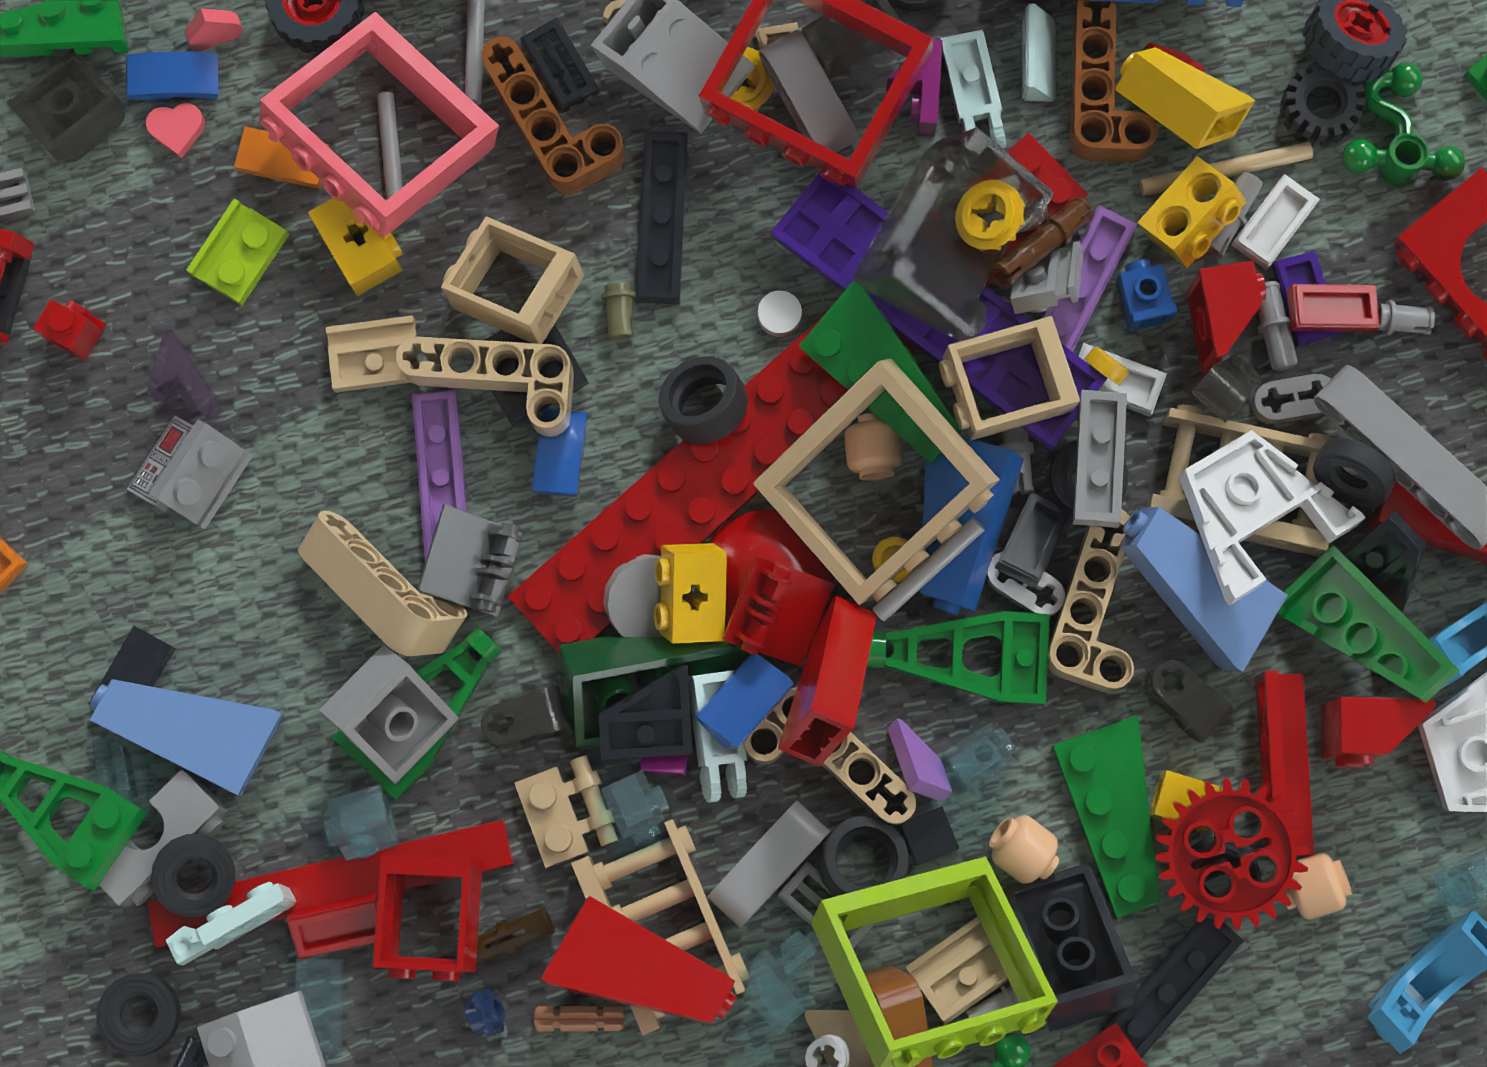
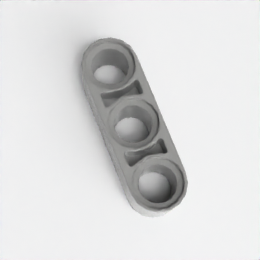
[758,29,858,153]
[707,800,831,929]

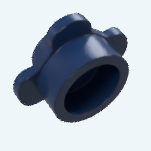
[465,989,505,1036]

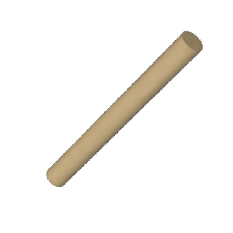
[1139,142,1313,197]

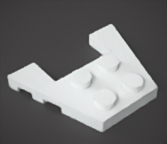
[1179,430,1365,606]
[1418,672,1487,812]

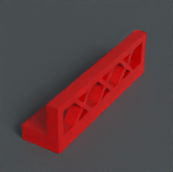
[1255,670,1314,857]

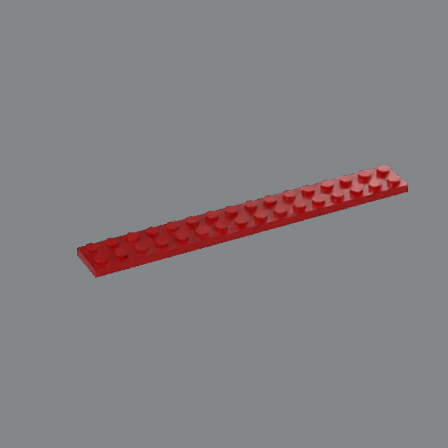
[508,132,1088,654]

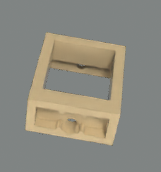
[441,216,584,344]
[939,316,1080,441]

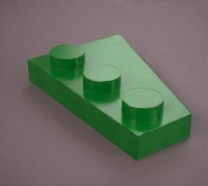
[0,0,129,58]

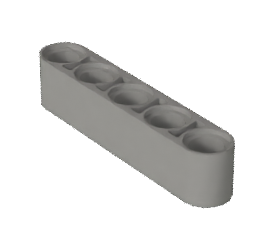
[1314,365,1487,550]

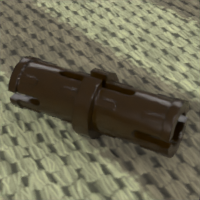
[476,907,555,966]

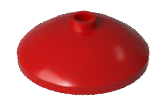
[709,510,834,628]

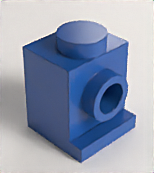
[1116,259,1178,332]

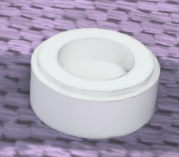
[758,291,802,337]

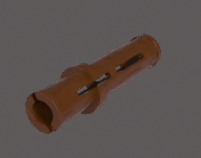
[989,197,1094,289]

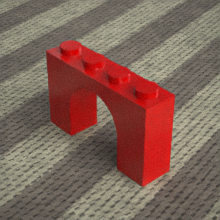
[1393,167,1487,360]

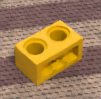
[1137,156,1247,268]

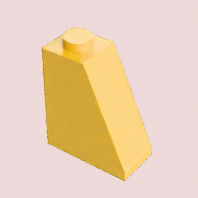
[1115,47,1256,149]

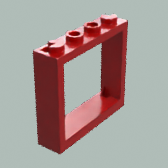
[699,0,933,189]

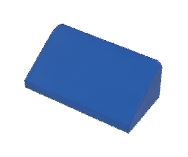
[694,654,794,749]

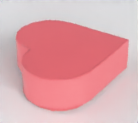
[185,8,243,51]
[146,103,206,159]

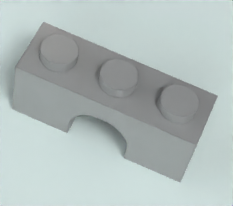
[99,769,229,907]

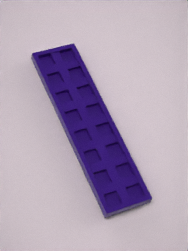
[771,170,1108,451]

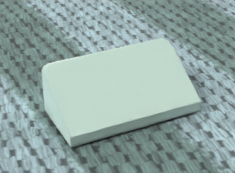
[1022,4,1056,102]

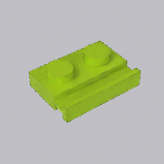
[186,199,290,306]

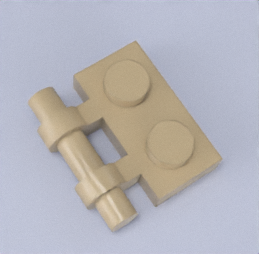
[515,755,618,868]

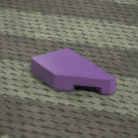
[887,718,952,802]

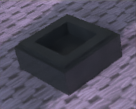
[900,806,960,866]

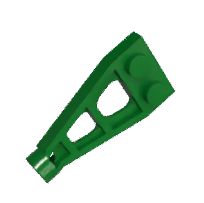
[867,611,1050,706]
[332,626,503,800]
[0,750,148,891]

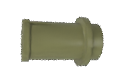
[601,282,636,340]

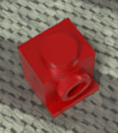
[33,299,107,362]

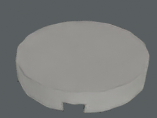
[603,554,693,637]

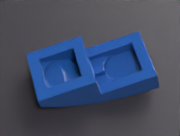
[126,52,219,102]
[532,409,588,497]

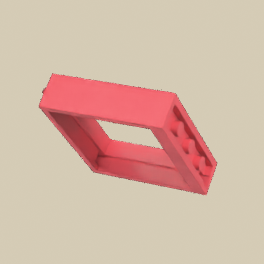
[259,12,499,239]

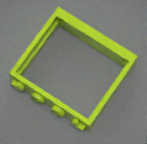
[811,856,1058,1067]

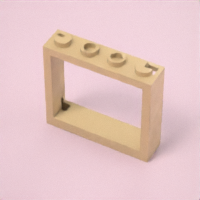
[753,359,1000,605]

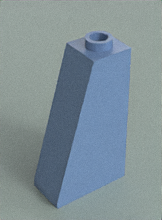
[1119,507,1288,672]
[89,679,284,795]

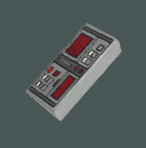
[127,416,194,513]

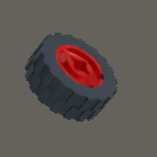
[265,0,365,54]
[1303,0,1407,82]

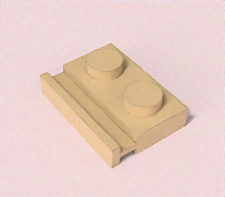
[326,315,420,393]
[905,916,1009,1025]

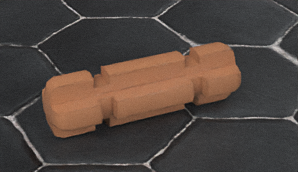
[534,1006,624,1032]

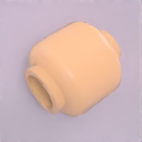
[844,413,904,480]
[989,815,1059,884]
[1284,853,1352,920]

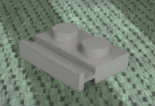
[1010,241,1084,314]
[149,420,253,529]

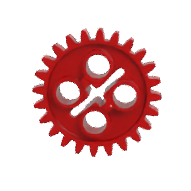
[1155,777,1309,930]

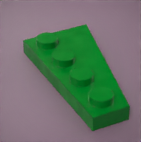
[799,278,962,463]
[1277,545,1460,703]
[1051,715,1160,918]

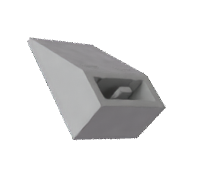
[591,0,755,134]

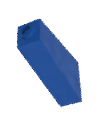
[920,436,1024,615]

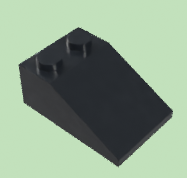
[1003,863,1137,1032]

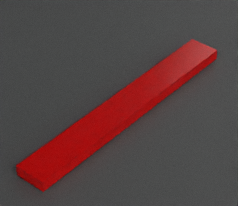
[147,820,514,947]

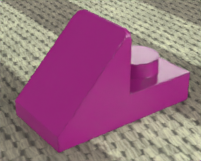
[886,39,943,137]

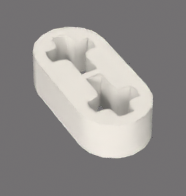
[986,552,1065,616]

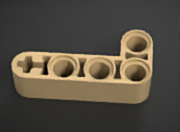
[396,337,574,437]
[1047,509,1134,693]
[298,511,467,656]
[744,687,916,826]

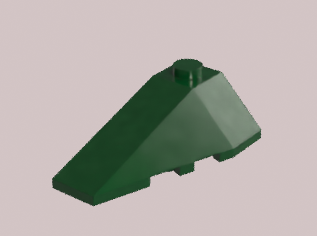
[559,637,748,748]

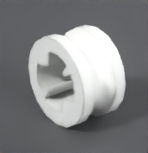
[805,1034,851,1067]

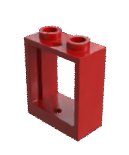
[373,855,483,981]

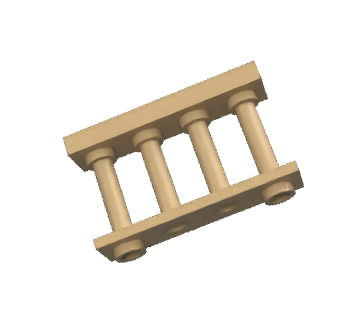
[1146,405,1335,557]
[571,819,750,1035]

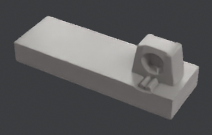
[1073,390,1127,528]

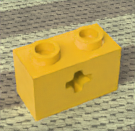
[308,198,403,297]
[654,543,727,644]

